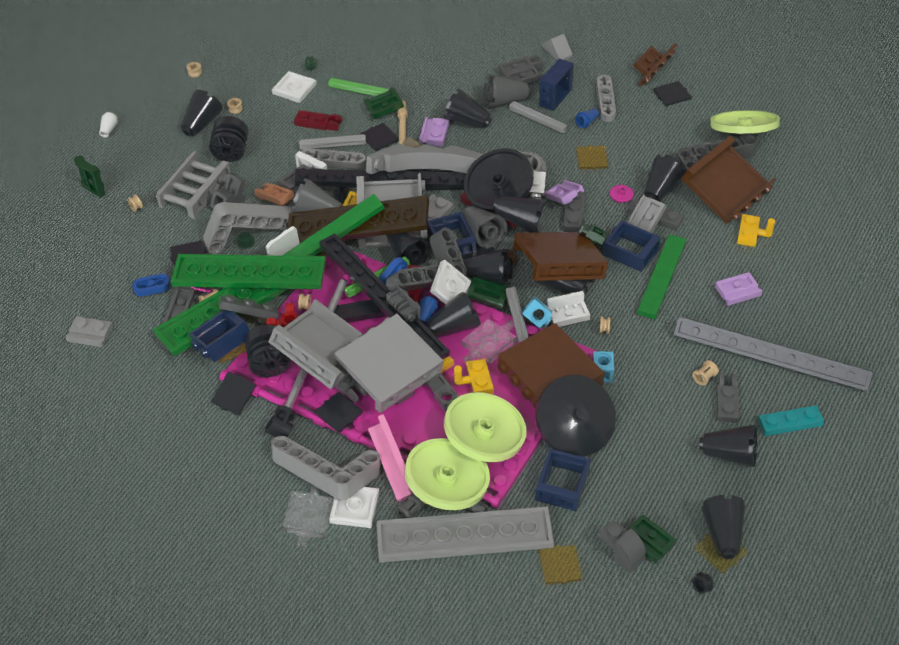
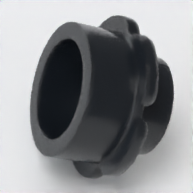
[692,572,713,594]

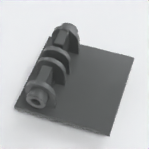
[386,284,421,322]

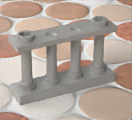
[156,151,231,219]

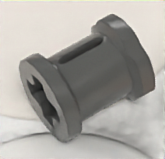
[395,494,423,519]

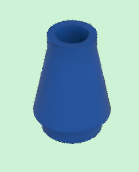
[575,109,599,128]
[420,296,438,326]

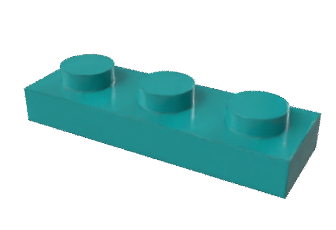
[758,405,824,436]

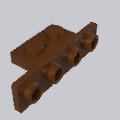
[633,43,677,87]

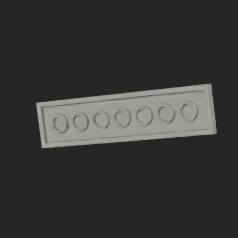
[376,506,554,563]

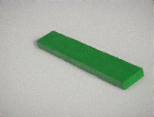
[283,194,385,256]
[637,234,686,320]

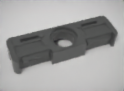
[424,373,459,411]

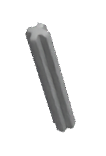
[509,101,567,134]
[299,134,366,150]
[506,286,529,343]

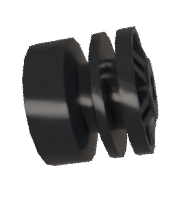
[209,116,249,162]
[244,325,291,378]

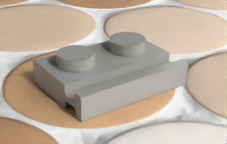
[428,194,454,220]
[627,195,667,233]
[65,316,113,347]

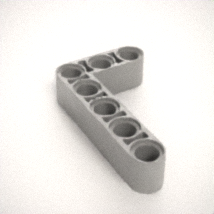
[203,202,294,254]
[271,436,380,500]

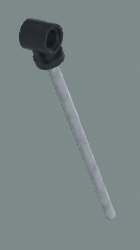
[265,279,347,437]

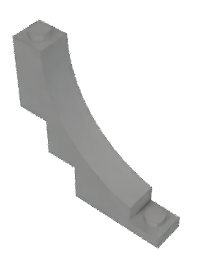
[366,144,483,174]

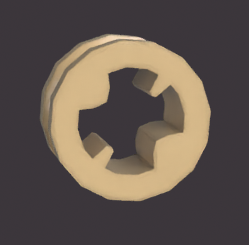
[187,62,202,77]
[227,98,243,114]
[127,194,143,212]
[298,294,311,311]
[600,316,610,334]

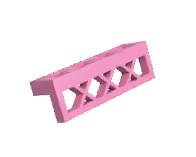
[368,414,416,503]

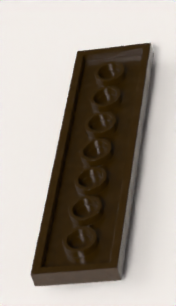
[287,195,429,243]

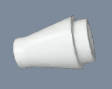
[99,112,118,138]

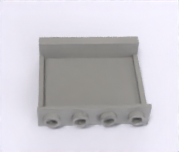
[356,174,427,248]
[269,299,363,389]
[334,314,443,413]

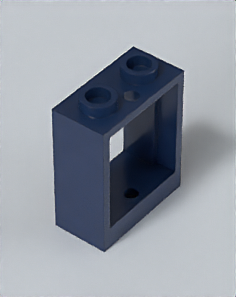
[539,58,574,111]
[427,212,476,255]
[602,221,661,272]
[189,310,250,363]
[535,449,591,511]

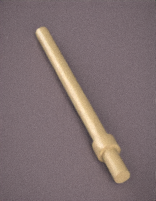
[398,100,408,171]

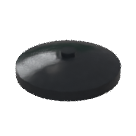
[464,148,534,213]
[535,375,616,457]

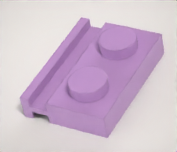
[419,117,449,146]
[545,180,584,204]
[715,272,762,306]

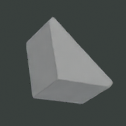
[541,34,573,60]

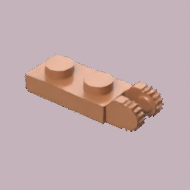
[254,183,295,206]

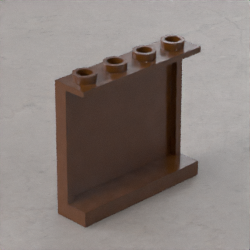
[681,135,776,224]
[512,232,608,281]
[497,323,605,410]

